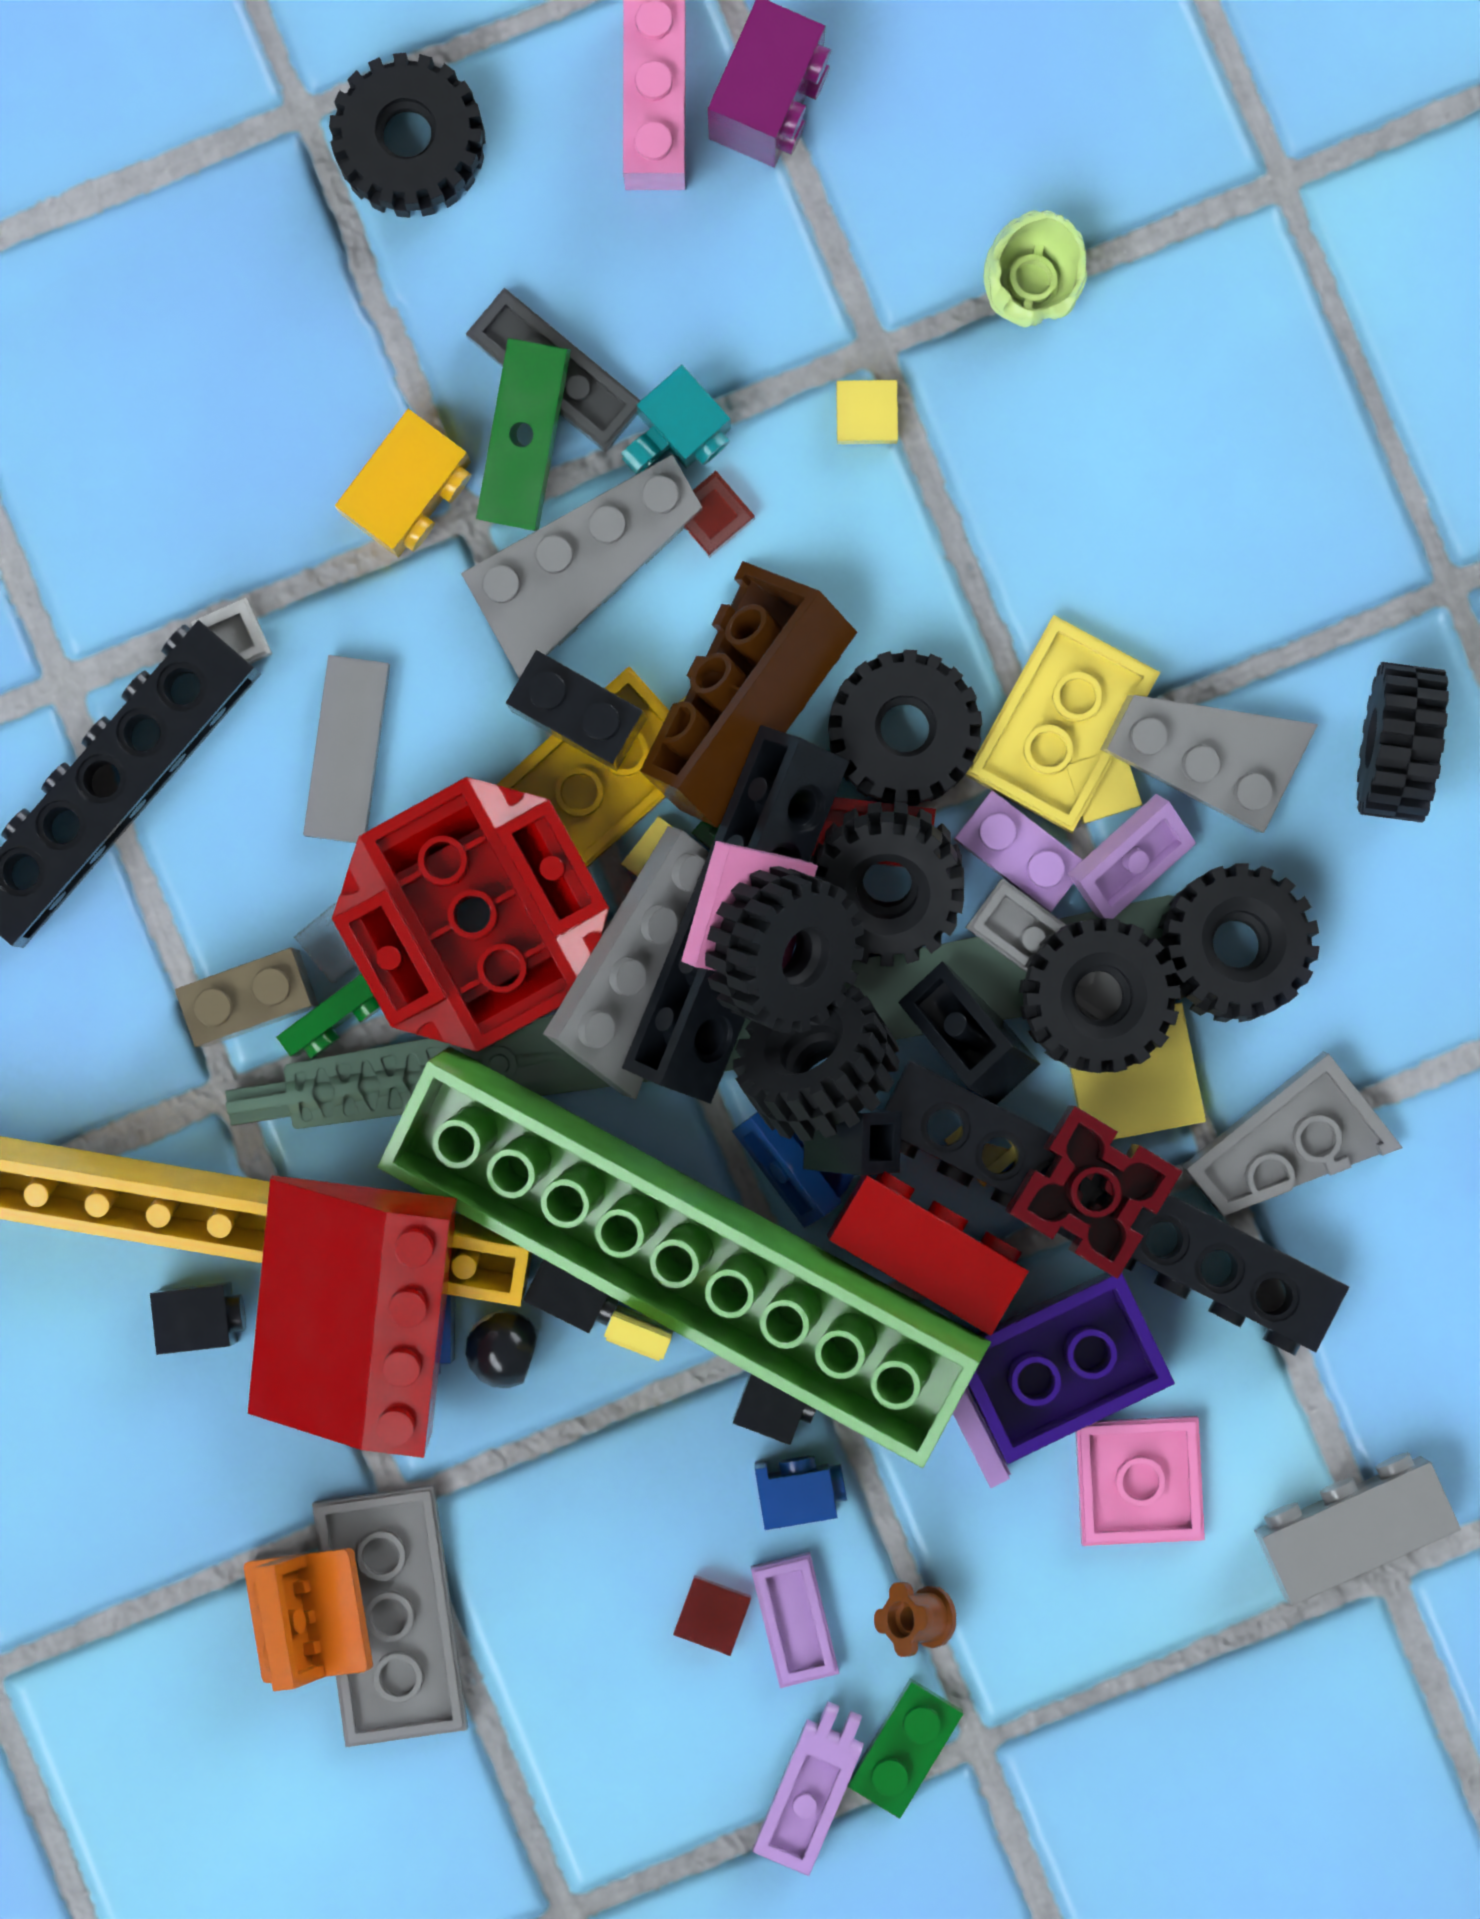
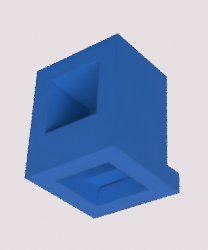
[754,1456,847,1530]

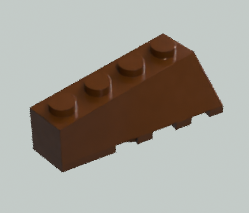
[640,561,858,828]

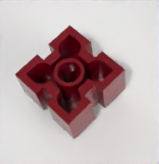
[1005,1105,1183,1279]

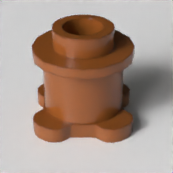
[874,1582,956,1657]

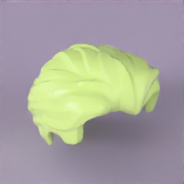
[983,210,1087,327]

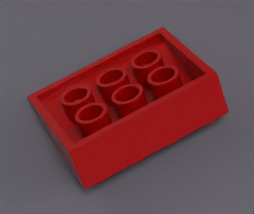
[247,1175,457,1458]

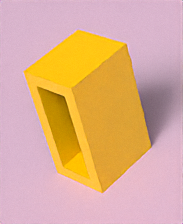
[335,409,471,558]

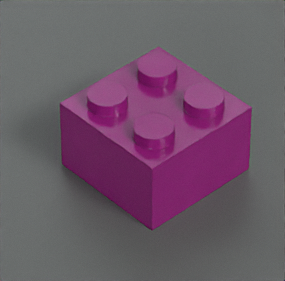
[708,0,831,168]

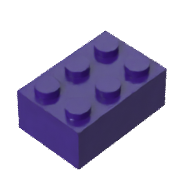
[968,1272,1175,1464]

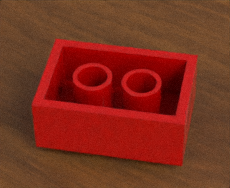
[827,1171,1029,1336]

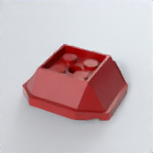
[332,777,610,1052]

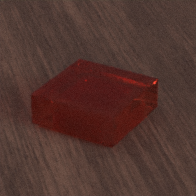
[684,471,755,558]
[673,1575,751,1656]

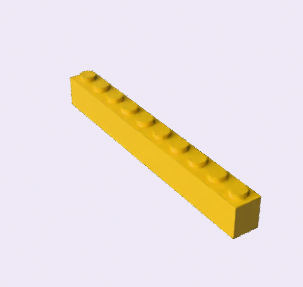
[0,1136,532,1307]

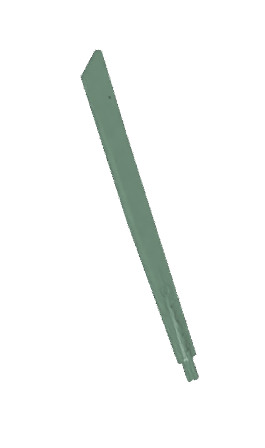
[225,895,1174,1129]

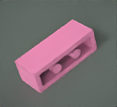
[623,0,686,190]

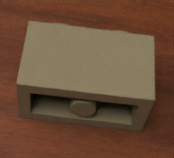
[175,948,319,1048]

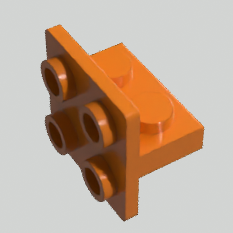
[244,1548,373,1691]

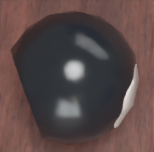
[465,1310,539,1388]

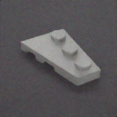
[1100,695,1318,833]
[1182,1052,1403,1216]

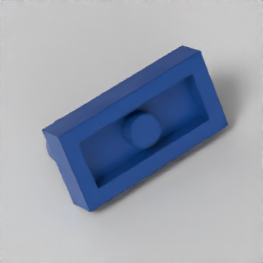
[732,1112,854,1228]

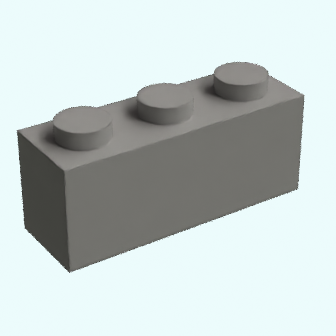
[1254,1452,1461,1606]

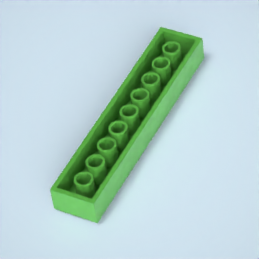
[377,1046,991,1468]

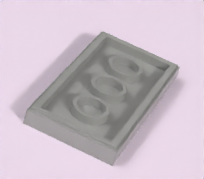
[312,1484,468,1747]

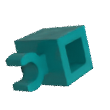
[621,364,731,475]

